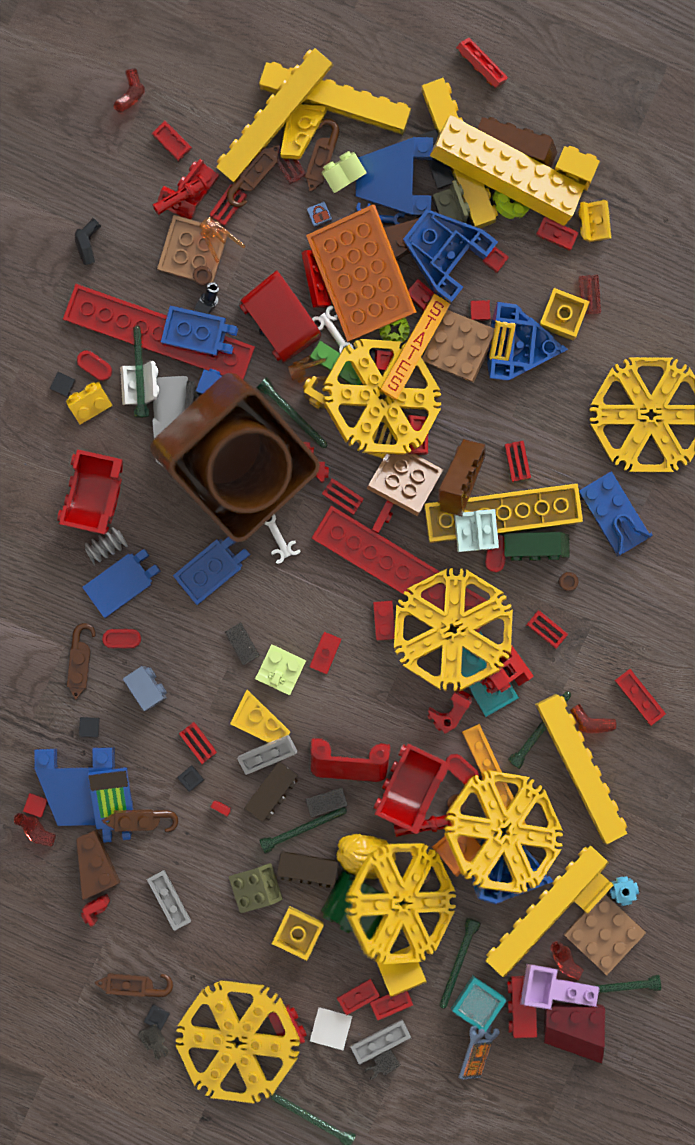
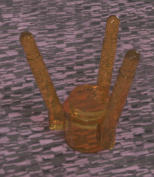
[199,217,245,263]
[288,354,328,383]

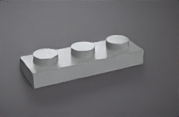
[237,735,297,775]
[147,870,191,931]
[350,1019,411,1064]

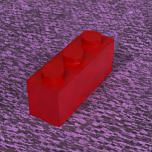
[507,976,537,1038]

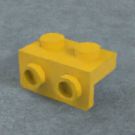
[578,200,611,242]
[303,376,325,409]
[66,382,113,425]

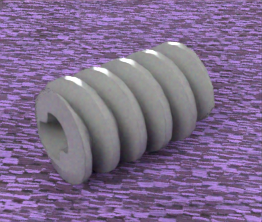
[85,527,128,565]

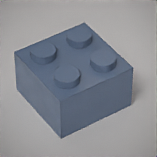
[123,666,167,711]

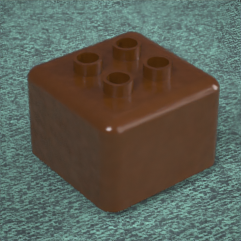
[151,373,320,542]

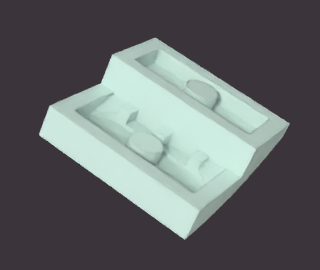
[454,509,499,552]

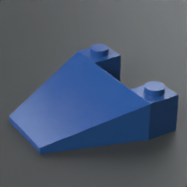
[356,137,433,217]
[403,209,498,303]
[34,747,115,826]

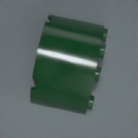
[321,870,405,940]

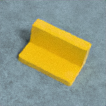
[574,873,613,913]

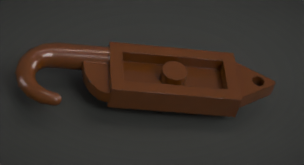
[305,119,339,193]
[227,145,279,207]
[67,623,96,700]
[102,809,178,832]
[95,973,173,997]

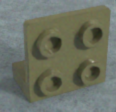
[432,180,470,224]
[229,863,283,913]

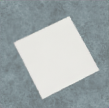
[310,1007,352,1050]

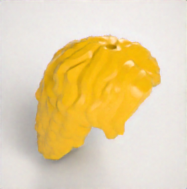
[336,834,396,879]

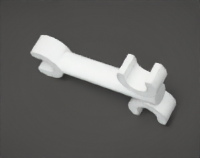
[312,306,354,353]
[264,514,301,564]

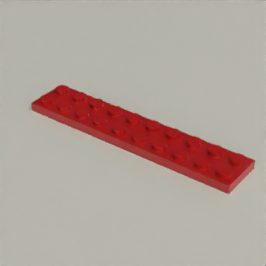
[63,284,255,380]
[311,506,488,633]

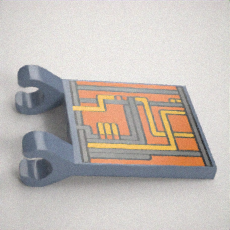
[459,1025,499,1079]

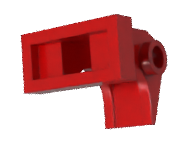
[481,645,534,694]
[427,687,473,734]

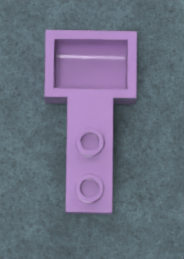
[520,964,599,1009]

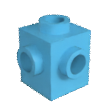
[610,876,639,906]

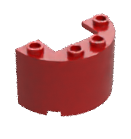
[57,449,123,534]
[373,744,450,834]

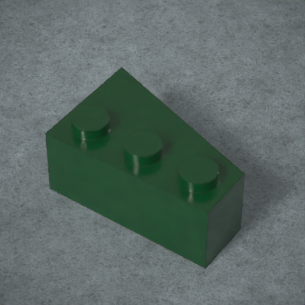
[504,532,570,561]

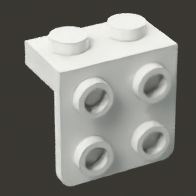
[120,361,159,405]

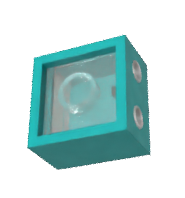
[451,975,506,1032]

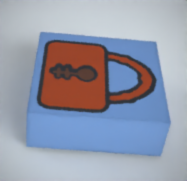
[307,201,332,227]

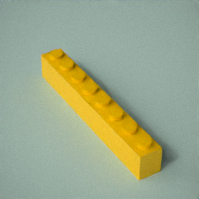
[217,48,334,182]
[259,62,411,135]
[421,78,498,228]
[535,694,627,844]
[486,846,609,977]

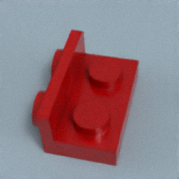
[177,159,220,206]
[81,894,110,927]
[268,1004,307,1047]

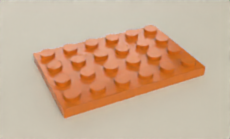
[306,205,417,342]

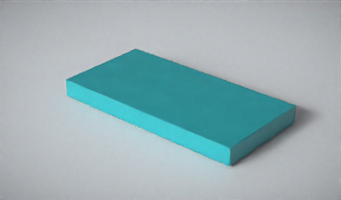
[461,631,519,717]

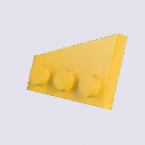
[281,104,327,159]
[230,690,290,743]

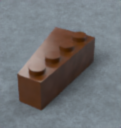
[478,117,558,168]
[437,439,486,517]

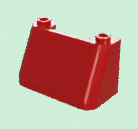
[239,271,321,363]
[310,738,390,782]

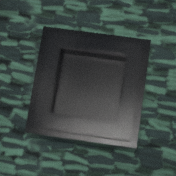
[50,372,76,397]
[79,717,100,737]
[177,765,204,792]
[144,1004,170,1031]

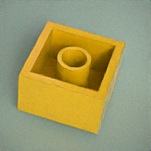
[555,146,600,191]
[539,288,590,341]
[272,906,324,960]

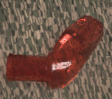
[113,68,145,113]
[570,704,616,733]
[14,813,56,847]
[551,941,584,981]

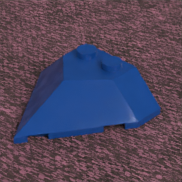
[487,302,568,381]
[472,827,553,904]

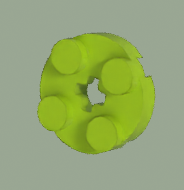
[493,191,530,219]

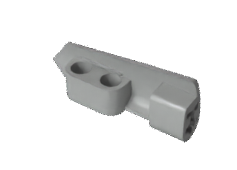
[153,376,188,466]

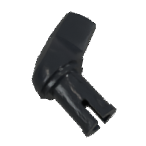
[74,218,101,265]
[194,283,219,314]

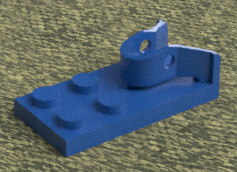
[579,471,653,557]

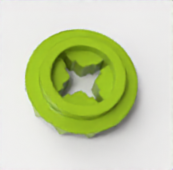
[379,318,410,343]

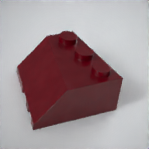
[544,1003,605,1064]

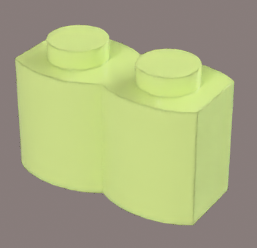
[322,151,366,193]

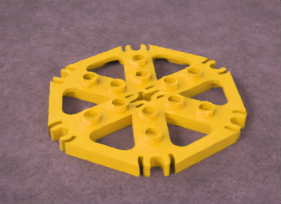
[322,339,441,455]
[589,357,695,472]
[394,568,513,691]
[444,771,563,894]
[346,843,456,964]
[175,981,300,1103]

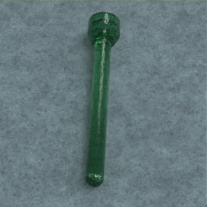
[133,325,149,418]
[257,377,328,448]
[508,691,571,769]
[259,807,347,854]
[440,918,481,1009]
[595,975,662,993]
[271,1093,356,1145]

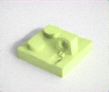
[255,644,306,695]

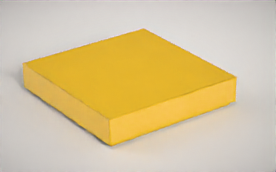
[377,946,427,997]

